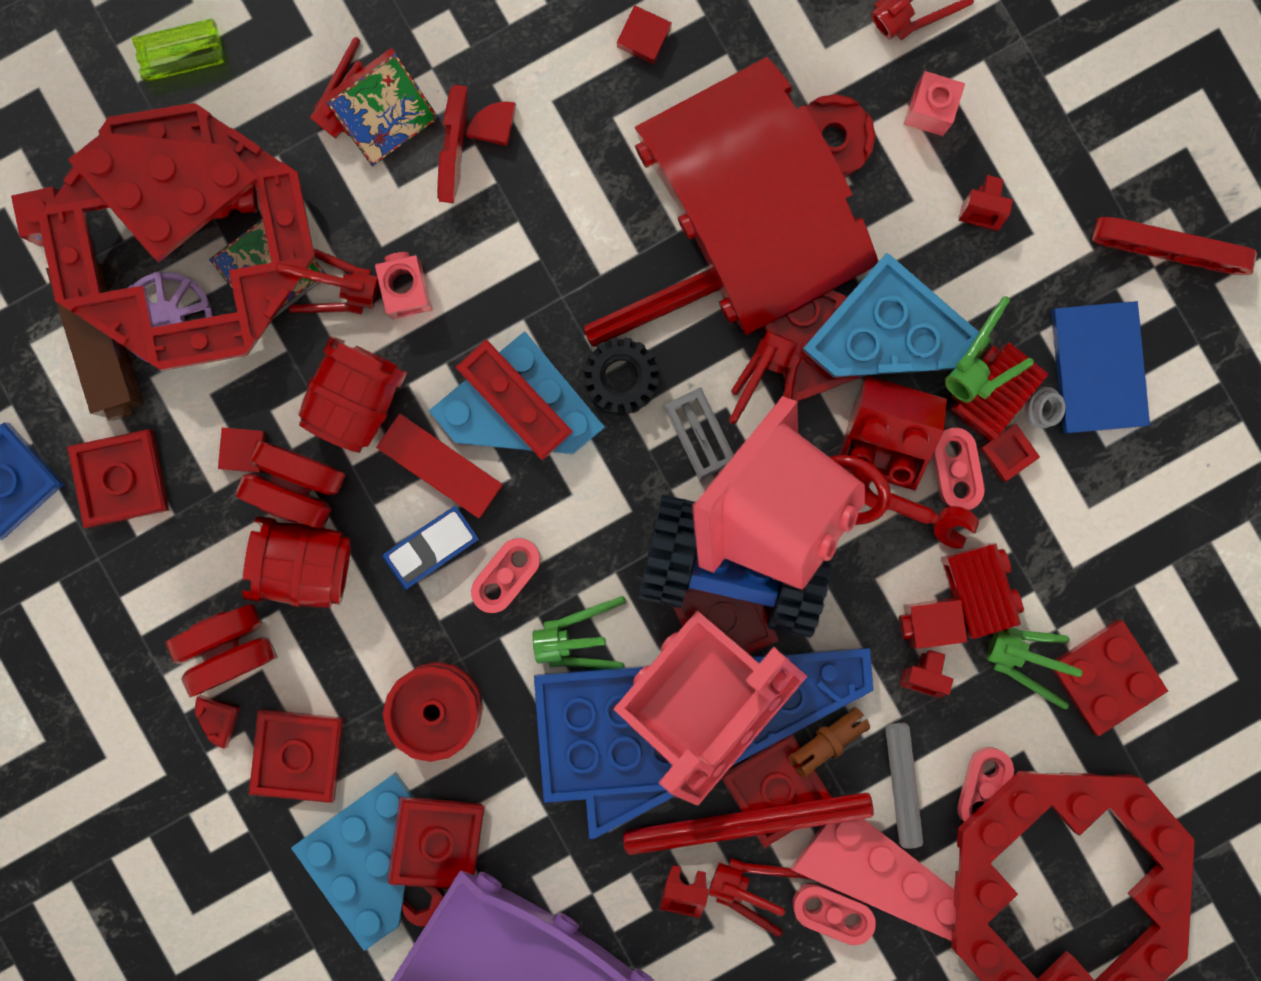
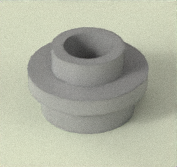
[1025,386,1066,428]

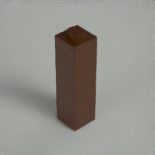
[46,261,144,421]

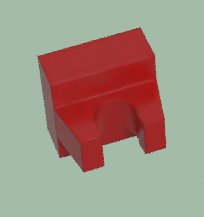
[958,175,1013,231]
[899,650,954,698]
[659,865,709,918]

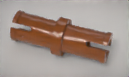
[788,707,870,778]

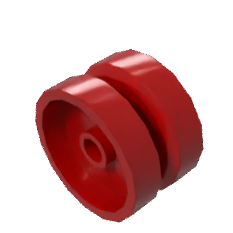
[235,440,346,529]
[165,603,278,698]
[383,661,484,762]

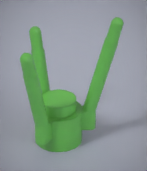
[945,296,1034,402]
[532,596,626,669]
[986,627,1083,709]

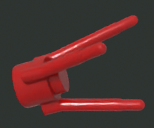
[870,0,974,40]
[309,37,363,139]
[276,249,379,315]
[729,331,802,424]
[708,858,811,937]

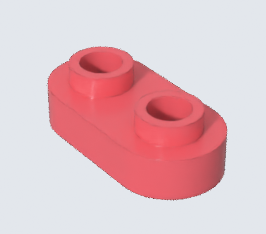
[932,428,985,510]
[471,538,541,613]
[958,747,1014,823]
[792,883,876,945]

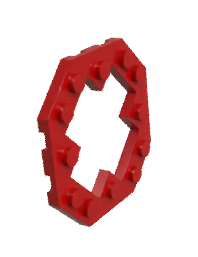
[38,103,315,371]
[951,771,1195,981]

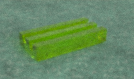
[131,18,225,82]

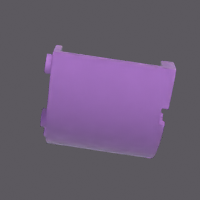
[391,870,655,981]

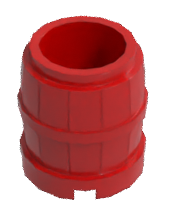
[298,336,407,453]
[242,516,351,608]

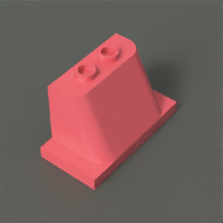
[693,396,865,590]
[613,610,808,806]

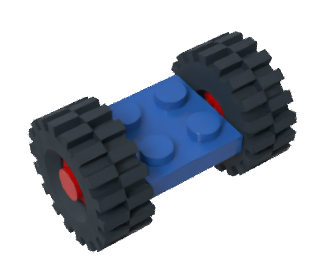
[638,494,835,638]

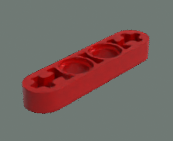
[1092,217,1257,275]

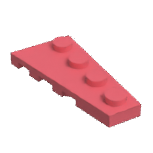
[790,819,956,941]

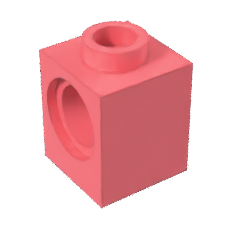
[904,71,965,137]
[375,252,433,320]

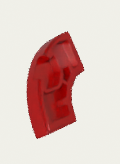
[437,85,468,203]

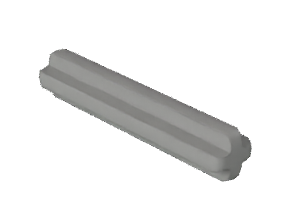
[885,723,923,849]

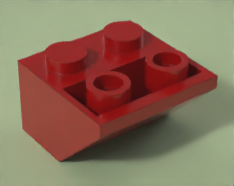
[839,376,947,491]

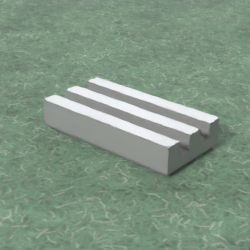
[663,387,734,480]

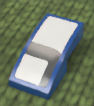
[381,505,479,591]

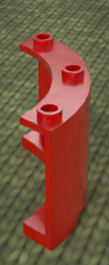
[634,57,879,335]

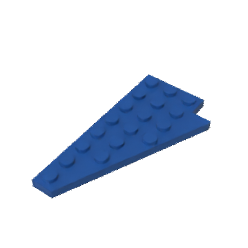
[534,647,874,839]

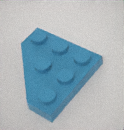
[802,253,979,378]
[429,331,605,454]
[291,772,415,951]

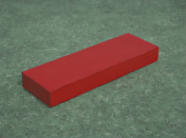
[455,339,573,461]
[376,413,504,519]

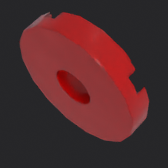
[806,94,876,177]

